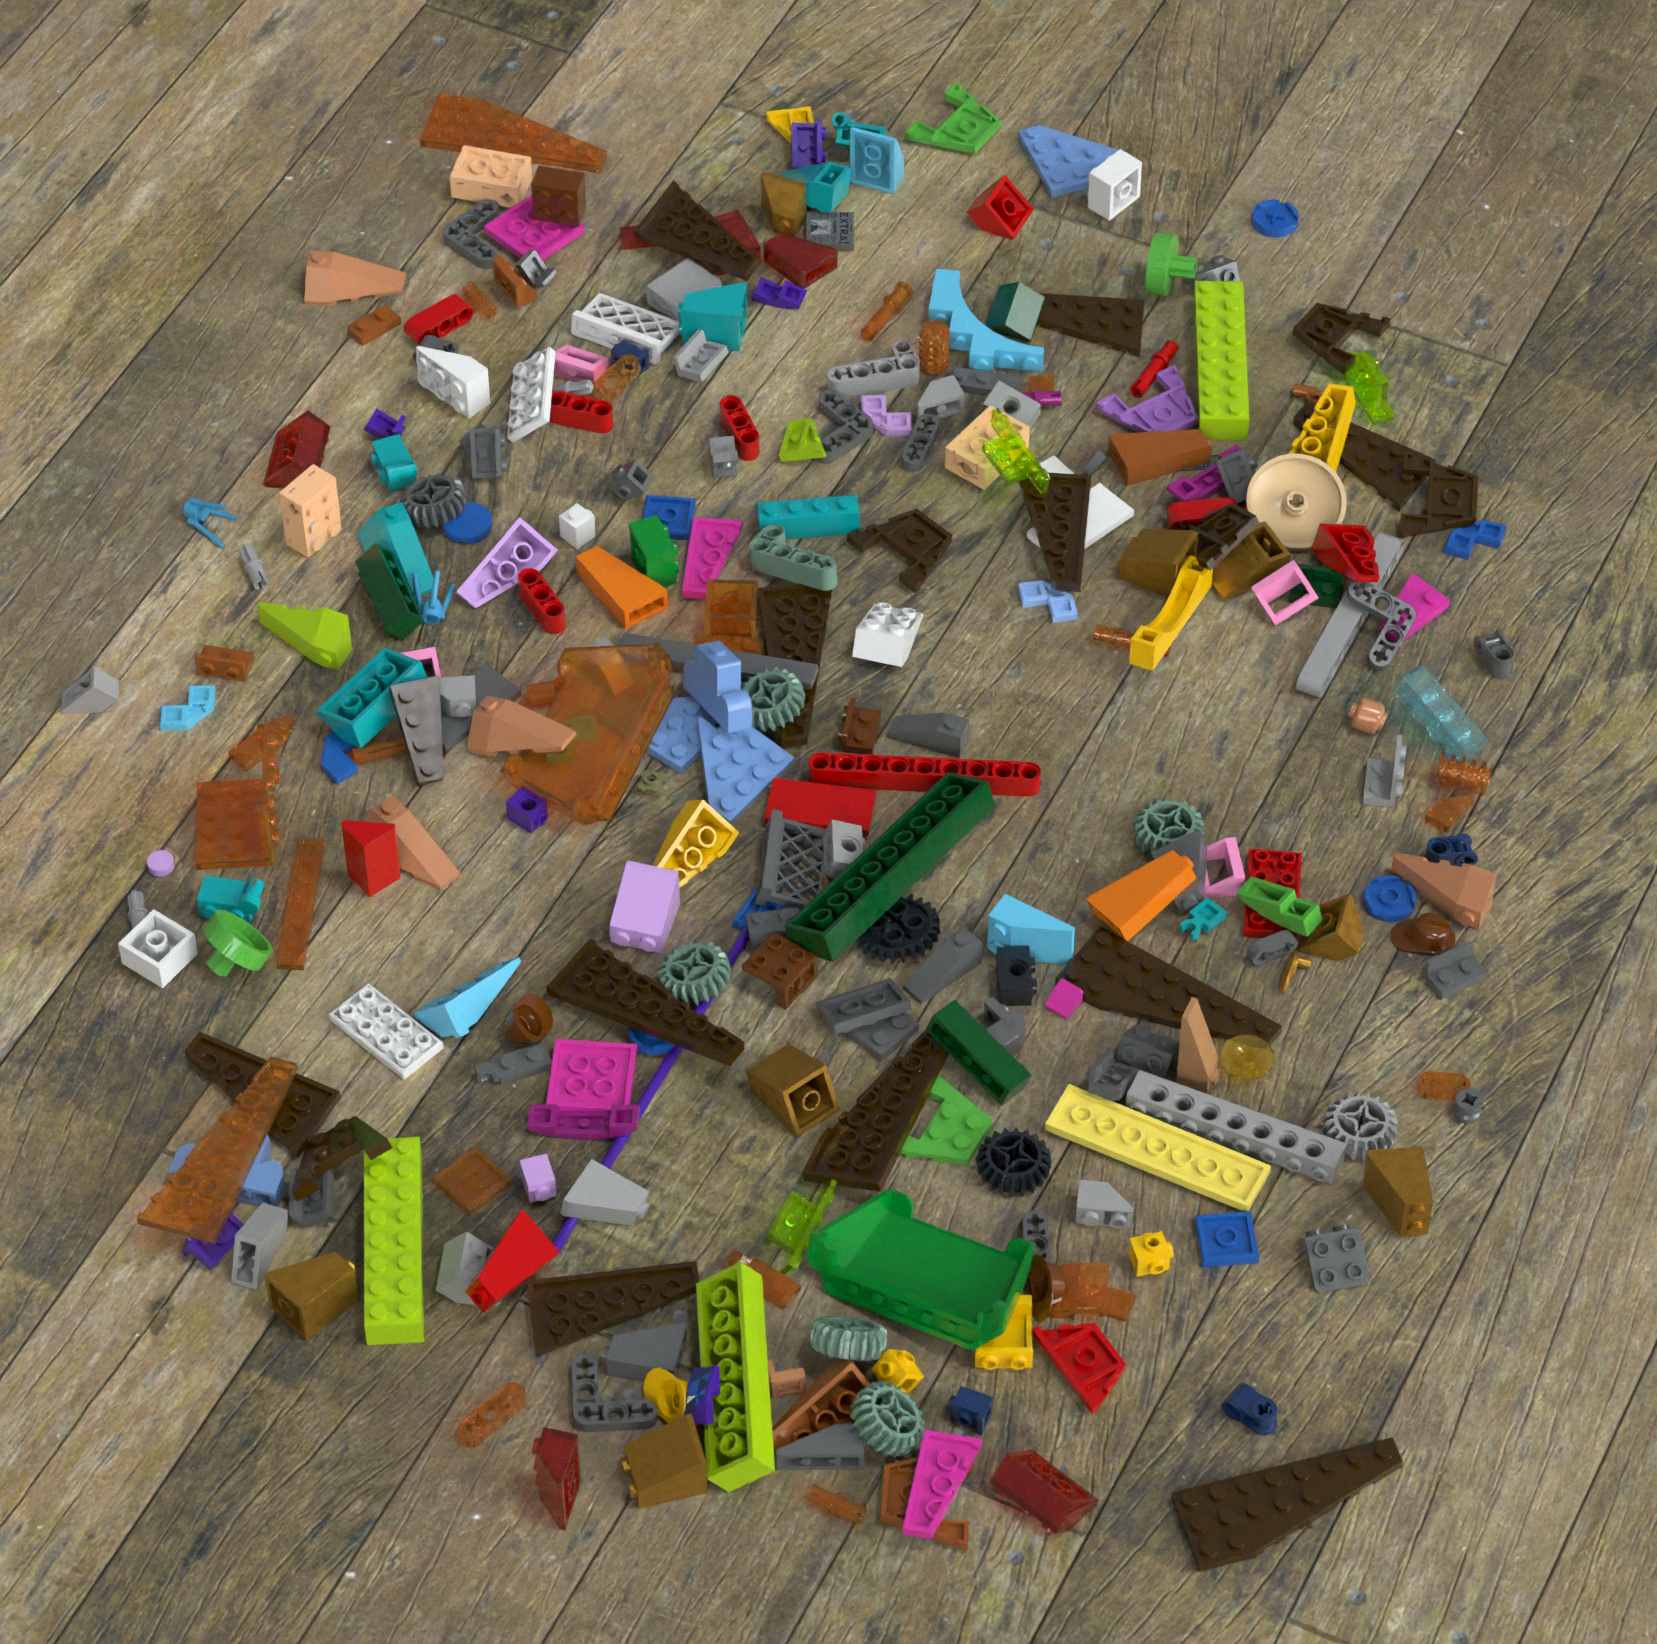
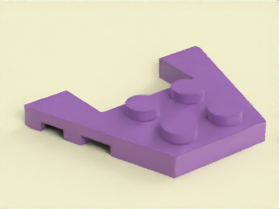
[1096,365,1198,433]

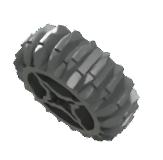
[399,472,467,529]

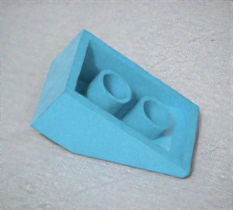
[850,127,904,194]
[987,894,1075,964]

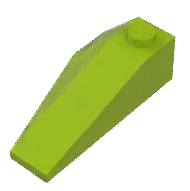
[257,602,352,670]

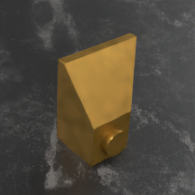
[761,171,806,236]
[1298,894,1364,961]

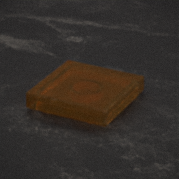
[434,1147,513,1216]

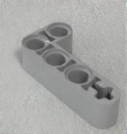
[827,338,920,398]

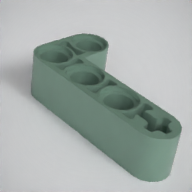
[749,524,838,591]

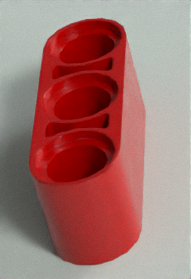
[404,294,474,345]
[549,390,614,434]
[720,395,760,461]
[1166,498,1238,530]
[518,568,566,634]

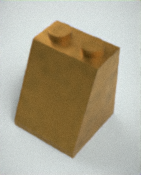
[1117,529,1198,597]
[745,1043,840,1137]
[1362,1147,1433,1237]
[265,1252,359,1341]
[620,1413,707,1509]

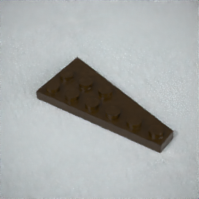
[1037,293,1144,357]
[1293,402,1436,512]
[1017,470,1091,592]
[527,1261,699,1357]

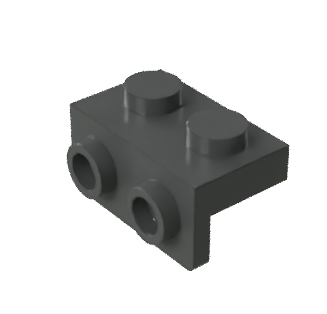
[1183,255,1240,286]
[470,427,507,478]
[745,907,799,954]
[1116,1025,1180,1078]
[1086,1047,1139,1100]
[287,1168,334,1228]

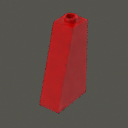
[465,1210,560,1313]

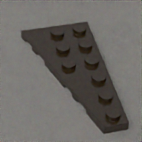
[633,180,761,281]
[185,1031,341,1157]

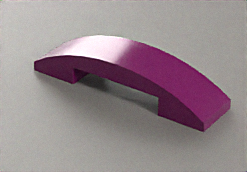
[1166,445,1242,502]
[527,1104,640,1140]

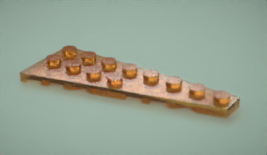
[137,1056,298,1244]

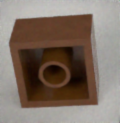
[531,166,586,227]

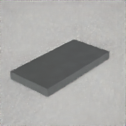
[441,663,521,752]

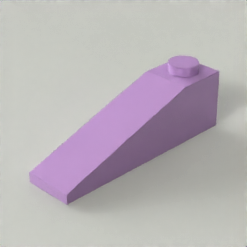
[456,517,558,609]

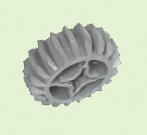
[1323,1092,1398,1162]

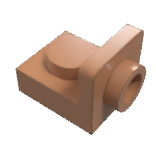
[768,1359,806,1399]

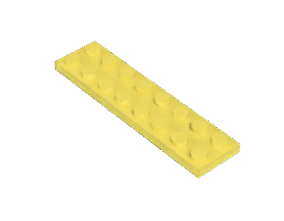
[1045,1084,1271,1212]

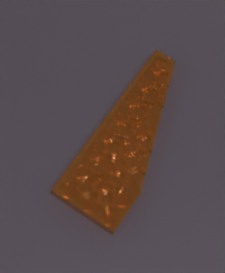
[420,94,607,173]

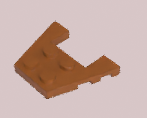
[881,1457,973,1551]

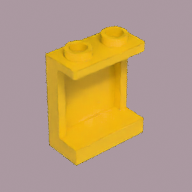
[975,1295,1033,1370]

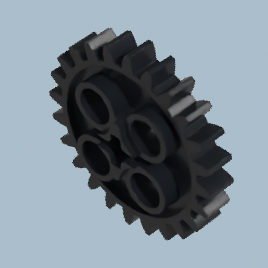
[856,894,941,964]

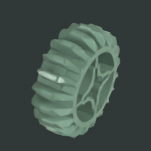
[741,667,805,732]
[1133,797,1204,859]
[658,940,731,1006]
[810,1315,888,1361]
[850,1380,925,1458]

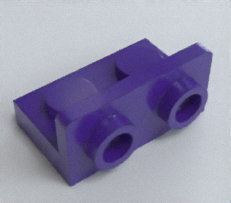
[181,1206,244,1270]

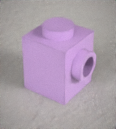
[520,1154,557,1203]

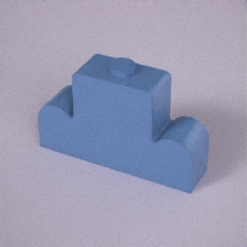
[683,641,752,733]
[169,1125,286,1207]

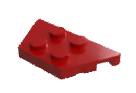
[1032,1323,1126,1415]

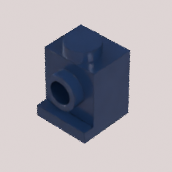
[611,340,649,381]
[947,1386,993,1435]

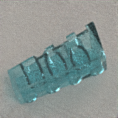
[1393,664,1488,767]

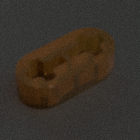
[1417,1071,1471,1101]

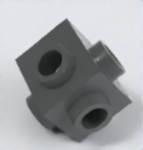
[608,459,653,502]

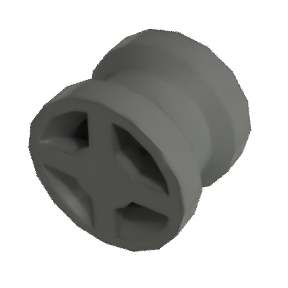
[1454,1088,1483,1124]

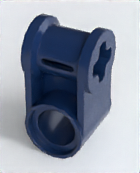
[1425,834,1478,867]
[1221,1383,1277,1436]

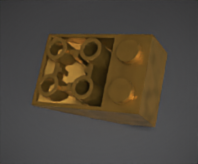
[1212,521,1291,600]

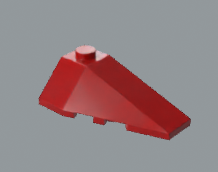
[1311,523,1380,583]

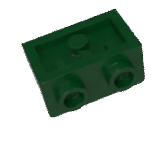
[1289,563,1344,609]

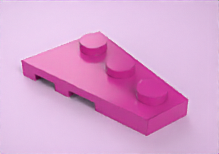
[1379,573,1450,643]

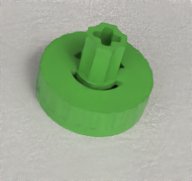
[1145,232,1197,296]
[203,910,273,977]

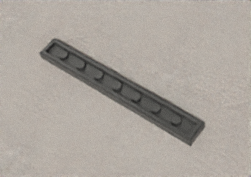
[617,633,819,689]

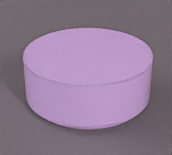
[147,850,174,877]

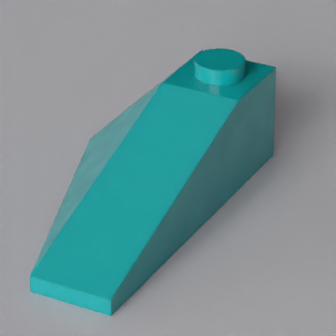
[356,502,434,598]

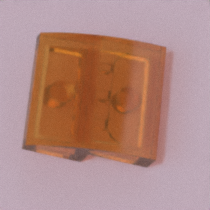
[1048,1263,1110,1320]

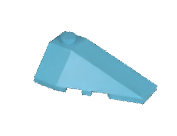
[413,957,521,1039]

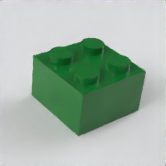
[629,515,679,587]

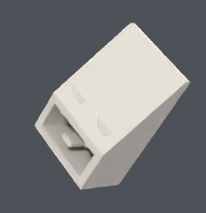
[416,346,490,418]
[852,603,923,667]

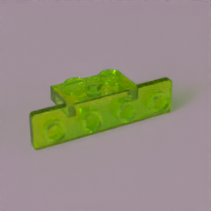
[1342,350,1395,425]
[982,408,1050,494]
[765,1179,837,1276]

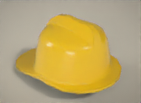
[643,1367,689,1423]

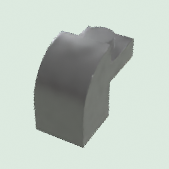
[708,436,738,477]
[984,997,1025,1056]

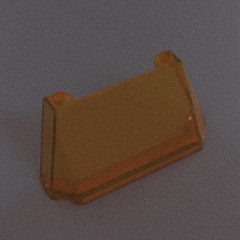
[500,643,675,825]

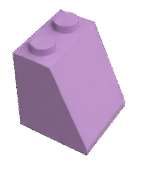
[609,860,680,953]

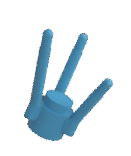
[183,498,237,548]
[413,570,456,624]

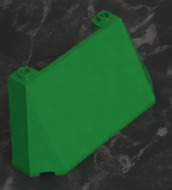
[807,1189,1036,1351]

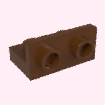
[838,697,881,755]

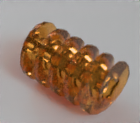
[919,320,950,374]
[1436,752,1494,795]

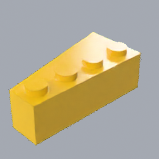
[1289,384,1356,472]

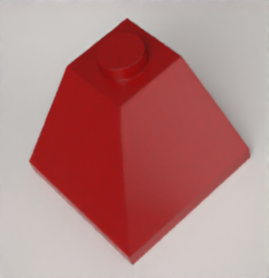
[966,175,1034,240]

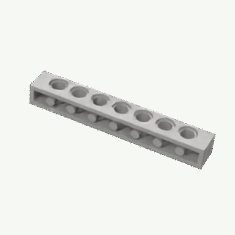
[1126,1070,1347,1185]

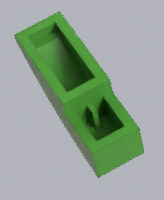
[1236,877,1322,937]

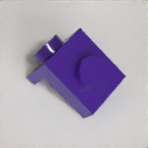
[363,408,406,439]

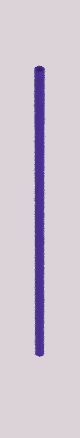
[552,927,749,1256]

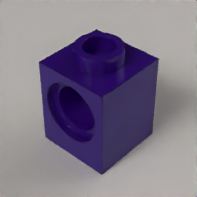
[506,786,548,834]

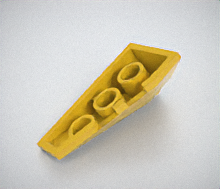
[652,800,740,887]

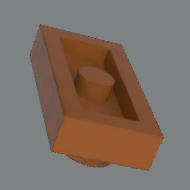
[347,305,401,346]

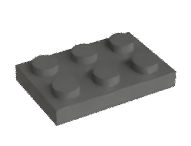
[815,978,911,1034]

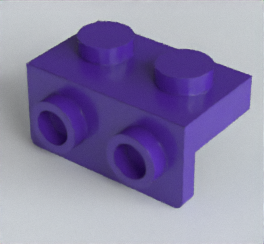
[791,119,826,170]

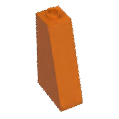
[576,546,668,629]
[1086,850,1197,941]

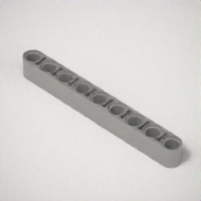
[1296,532,1404,698]

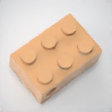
[450,145,532,208]
[945,405,1030,490]
[279,464,342,558]

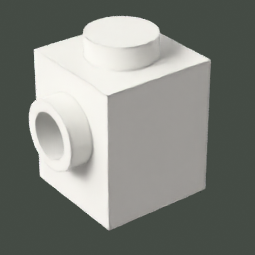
[559,503,595,549]

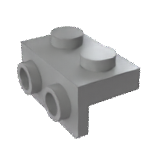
[673,329,728,382]

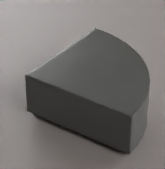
[1084,449,1110,475]

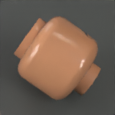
[1347,697,1388,735]

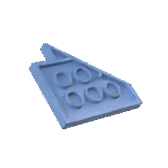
[1018,125,1118,197]
[601,697,721,774]
[697,716,794,824]

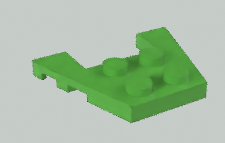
[905,82,1001,154]
[900,1075,993,1166]

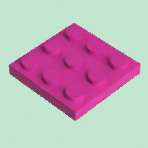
[484,194,585,261]
[546,1039,637,1111]

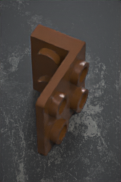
[742,932,818,1010]

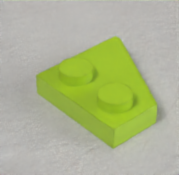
[779,418,826,462]

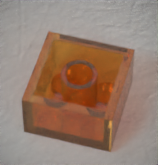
[704,579,759,639]

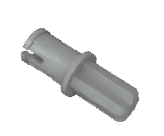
[552,379,594,396]
[239,544,269,590]
[127,890,149,930]

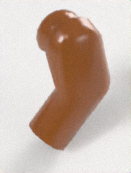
[1292,384,1322,406]

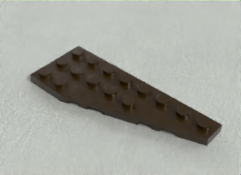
[1055,926,1282,1050]
[802,1031,949,1192]
[1171,1437,1403,1572]

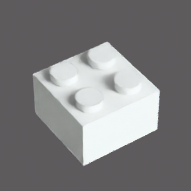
[1088,149,1142,221]
[118,909,198,988]

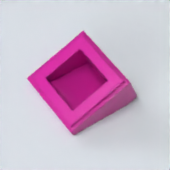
[1045,978,1083,1020]

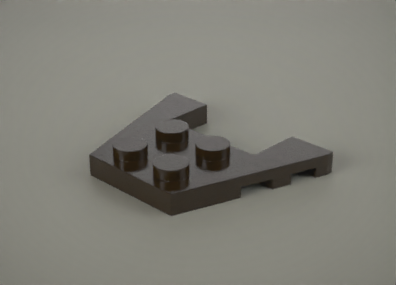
[1292,303,1391,375]
[1399,450,1478,538]
[1181,503,1260,571]
[847,509,952,593]
[291,1116,393,1202]

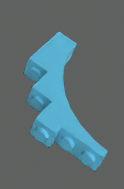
[928,269,1044,372]

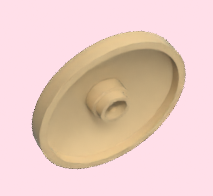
[1246,454,1347,551]

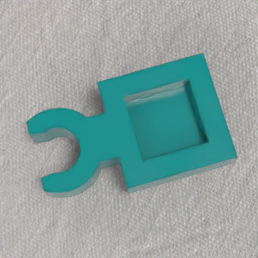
[1180,897,1227,941]

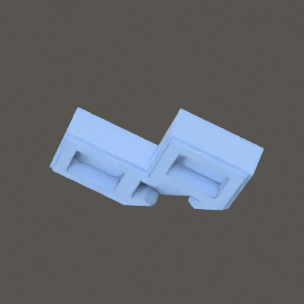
[1018,580,1078,623]

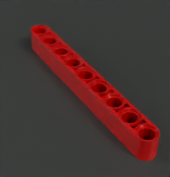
[808,752,1041,797]

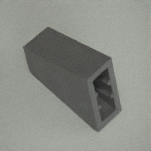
[1151,830,1207,913]
[602,1323,687,1381]

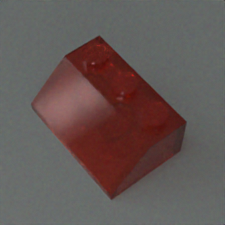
[263,410,331,489]
[532,1427,582,1530]
[990,1450,1099,1534]

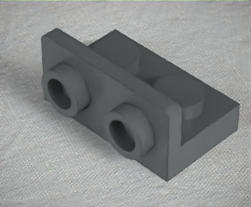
[1216,449,1258,506]
[1423,941,1487,1000]

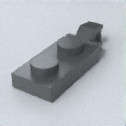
[474,1042,552,1084]

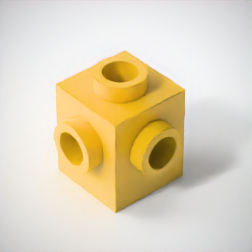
[1128,1231,1174,1277]
[872,1349,924,1394]

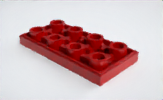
[764,778,877,836]
[1243,849,1302,940]

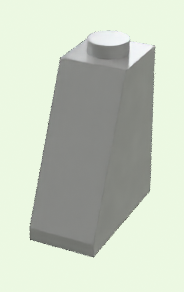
[560,1159,650,1226]
[231,1203,289,1290]

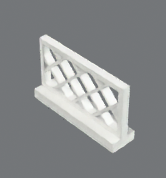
[571,293,679,365]

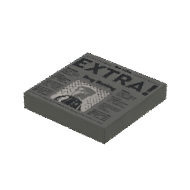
[806,212,854,251]

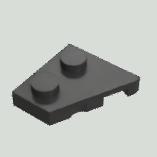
[845,1012,919,1062]

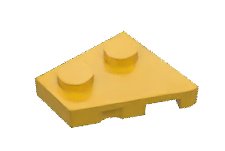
[766,107,814,143]

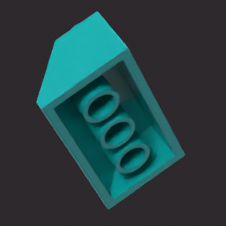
[755,494,860,540]
[316,647,427,748]

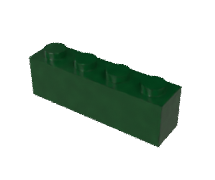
[355,543,424,640]
[925,999,1031,1106]

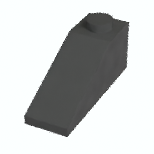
[887,713,969,758]
[903,927,982,1004]
[776,1422,864,1470]

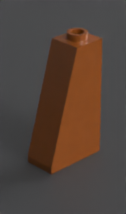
[1108,429,1212,486]

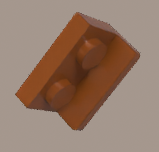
[492,255,537,308]
[194,645,254,682]

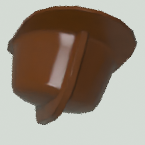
[1390,913,1456,954]
[504,994,553,1044]
[1027,1255,1066,1323]

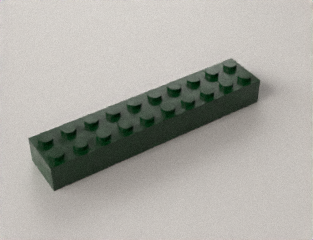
[785,772,996,962]

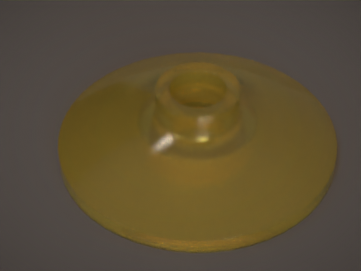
[1220,1035,1275,1081]

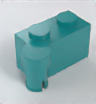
[832,112,888,150]
[369,434,418,492]
[196,875,265,924]

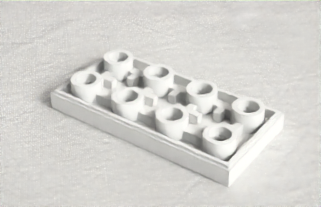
[507,347,556,443]
[1027,483,1134,549]
[329,983,444,1080]

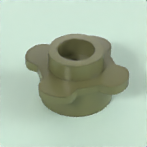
[637,770,666,796]

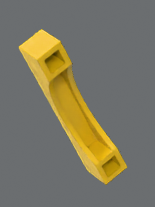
[1129,555,1213,671]

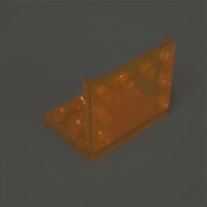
[195,724,280,870]

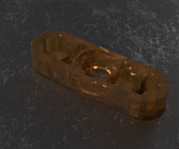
[582,354,641,402]
[457,1382,526,1448]

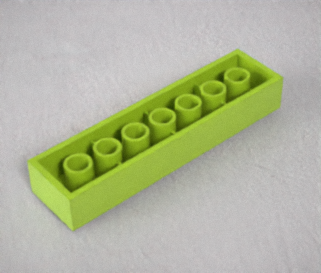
[1193,281,1249,440]
[364,1137,424,1345]
[696,1262,775,1492]

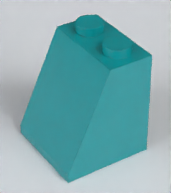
[677,283,747,351]

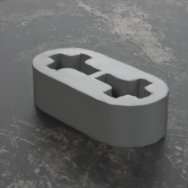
[1247,930,1298,965]

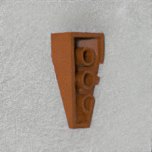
[772,1358,869,1452]

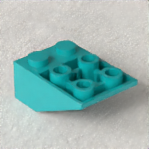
[780,162,851,213]

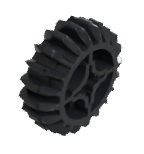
[976,1127,1052,1198]

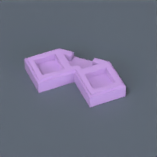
[861,395,911,436]

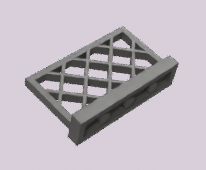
[755,809,826,909]

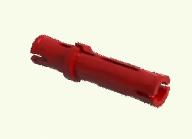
[1129,340,1179,398]

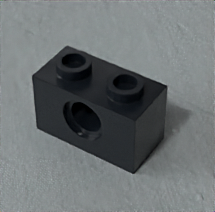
[996,946,1037,1006]

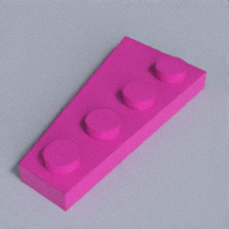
[682,517,743,599]
[902,1429,982,1540]

